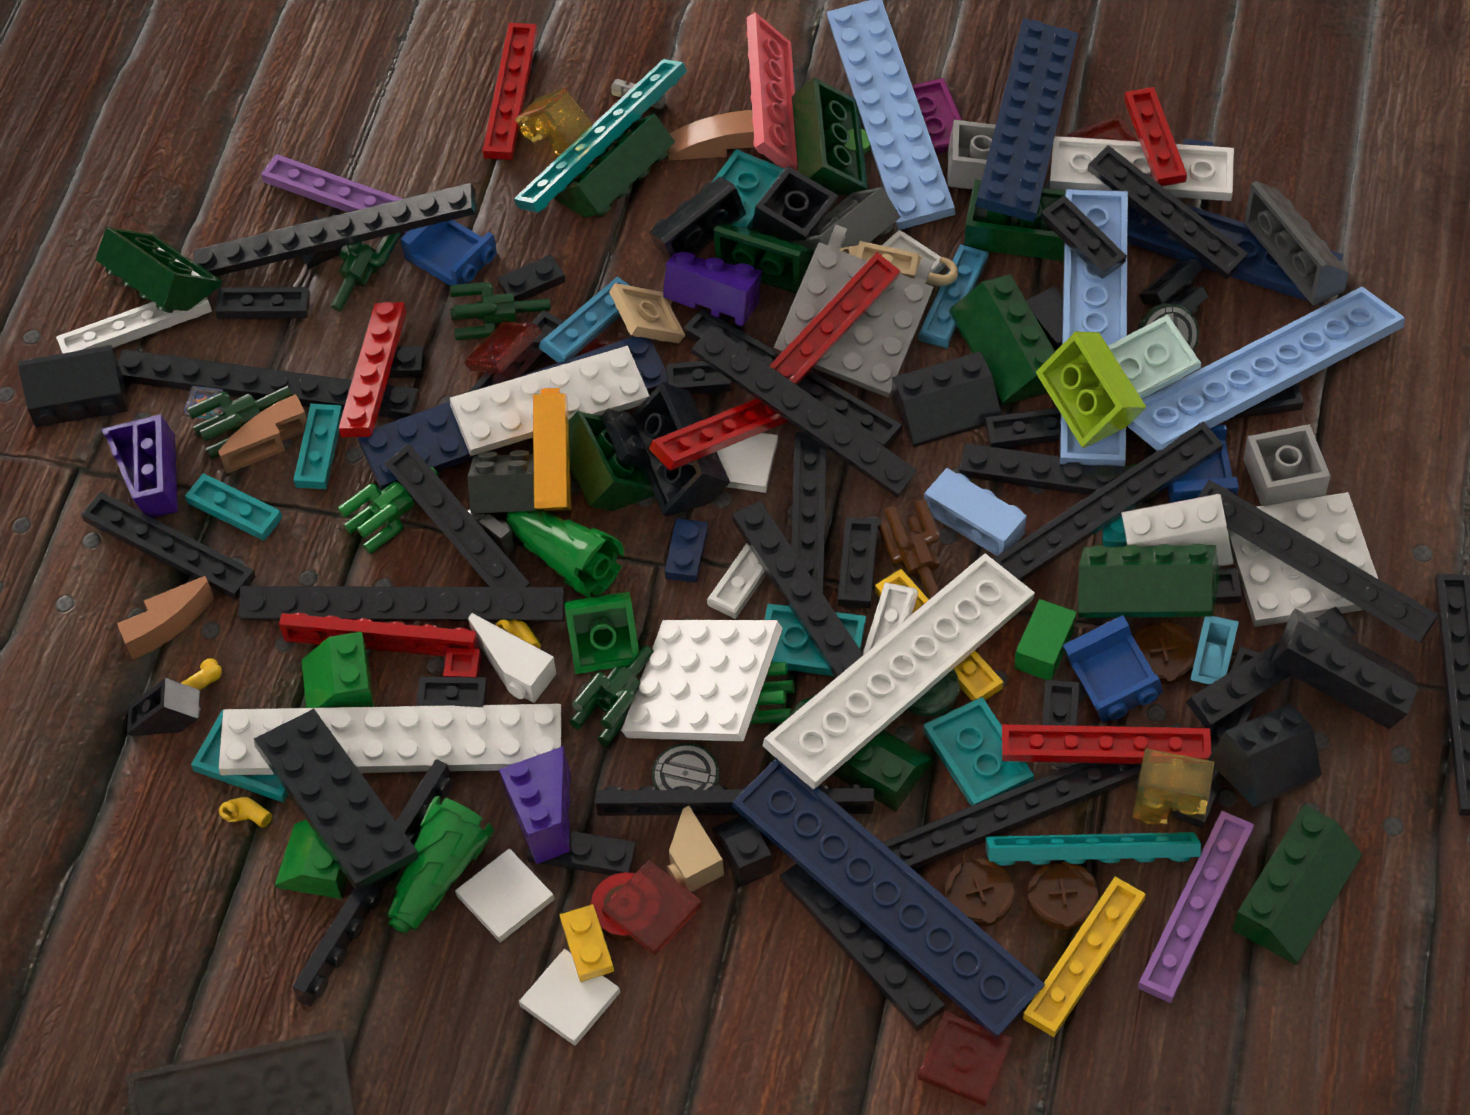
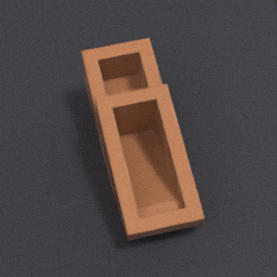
[668,110,754,160]
[218,394,307,474]
[117,576,214,660]

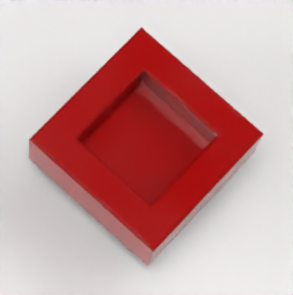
[443,648,481,677]

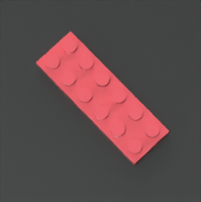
[746,12,798,171]

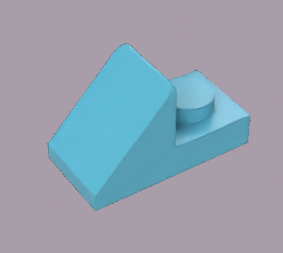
[1190,616,1239,684]

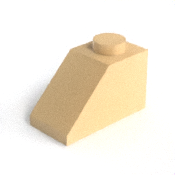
[667,806,724,894]

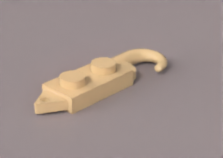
[840,241,958,286]

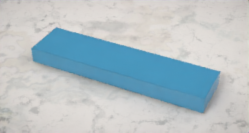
[919,244,989,349]
[539,276,630,363]

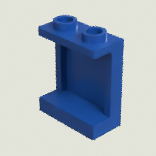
[400,220,497,286]
[1167,425,1239,503]
[1063,615,1163,723]

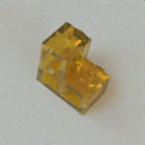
[515,88,593,156]
[1132,749,1215,824]

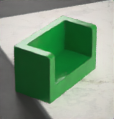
[1014,599,1077,680]

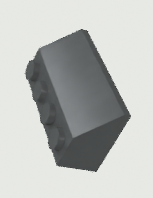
[1244,181,1349,306]

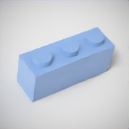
[924,468,1027,556]

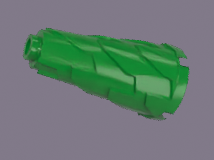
[506,509,624,598]
[387,796,494,934]

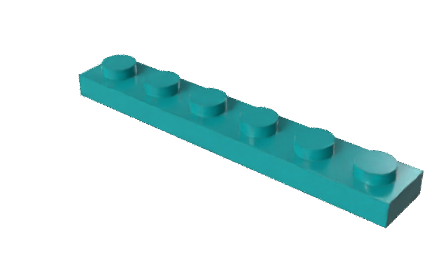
[986,832,1201,865]

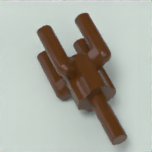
[878,499,940,600]

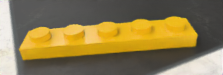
[875,569,1004,701]
[1023,877,1146,1037]

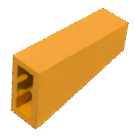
[533,388,572,512]

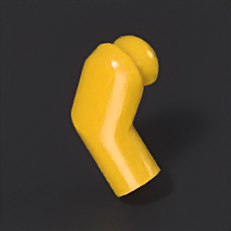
[495,619,541,649]
[181,658,222,690]
[219,797,273,828]

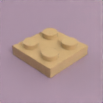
[609,283,685,344]

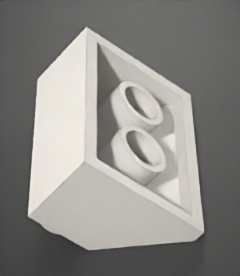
[1121,494,1233,567]

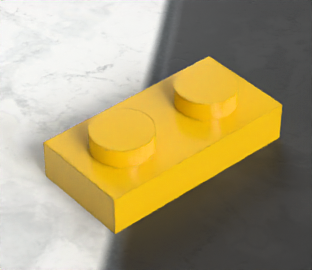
[559,904,614,982]

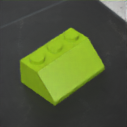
[1036,331,1147,448]

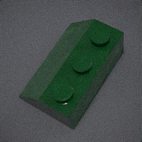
[714,224,813,294]
[568,411,655,511]

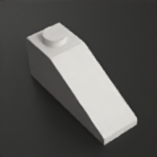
[468,613,557,703]

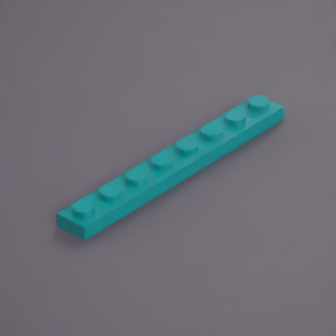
[514,59,687,213]

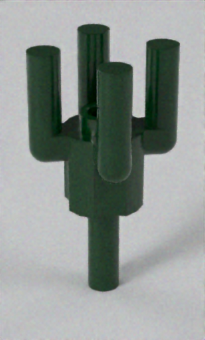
[330,233,401,312]
[450,282,551,341]
[187,386,292,459]
[569,646,654,747]

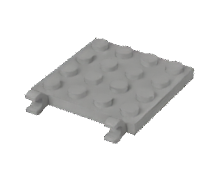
[773,225,933,398]

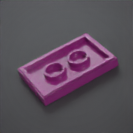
[912,78,962,154]

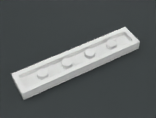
[56,297,212,353]

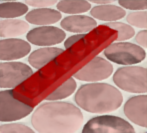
[482,23,538,160]
[769,252,900,385]
[338,302,407,438]
[649,399,789,470]
[279,612,480,657]
[1002,724,1211,765]

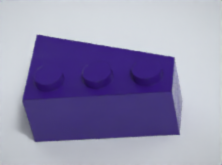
[663,252,762,326]
[102,414,178,518]
[499,746,571,864]

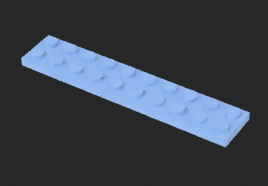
[826,0,956,230]
[1060,189,1128,466]
[1128,287,1405,451]

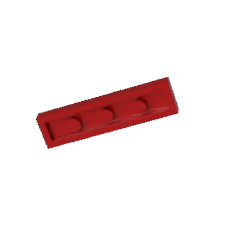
[1124,87,1187,186]

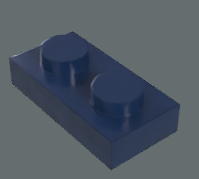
[665,518,708,583]

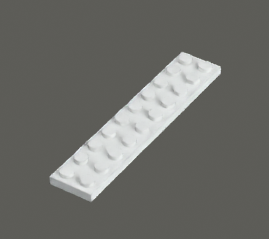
[763,554,1035,790]
[219,704,561,775]

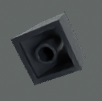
[752,166,838,241]

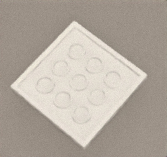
[1227,492,1378,627]
[621,620,783,741]

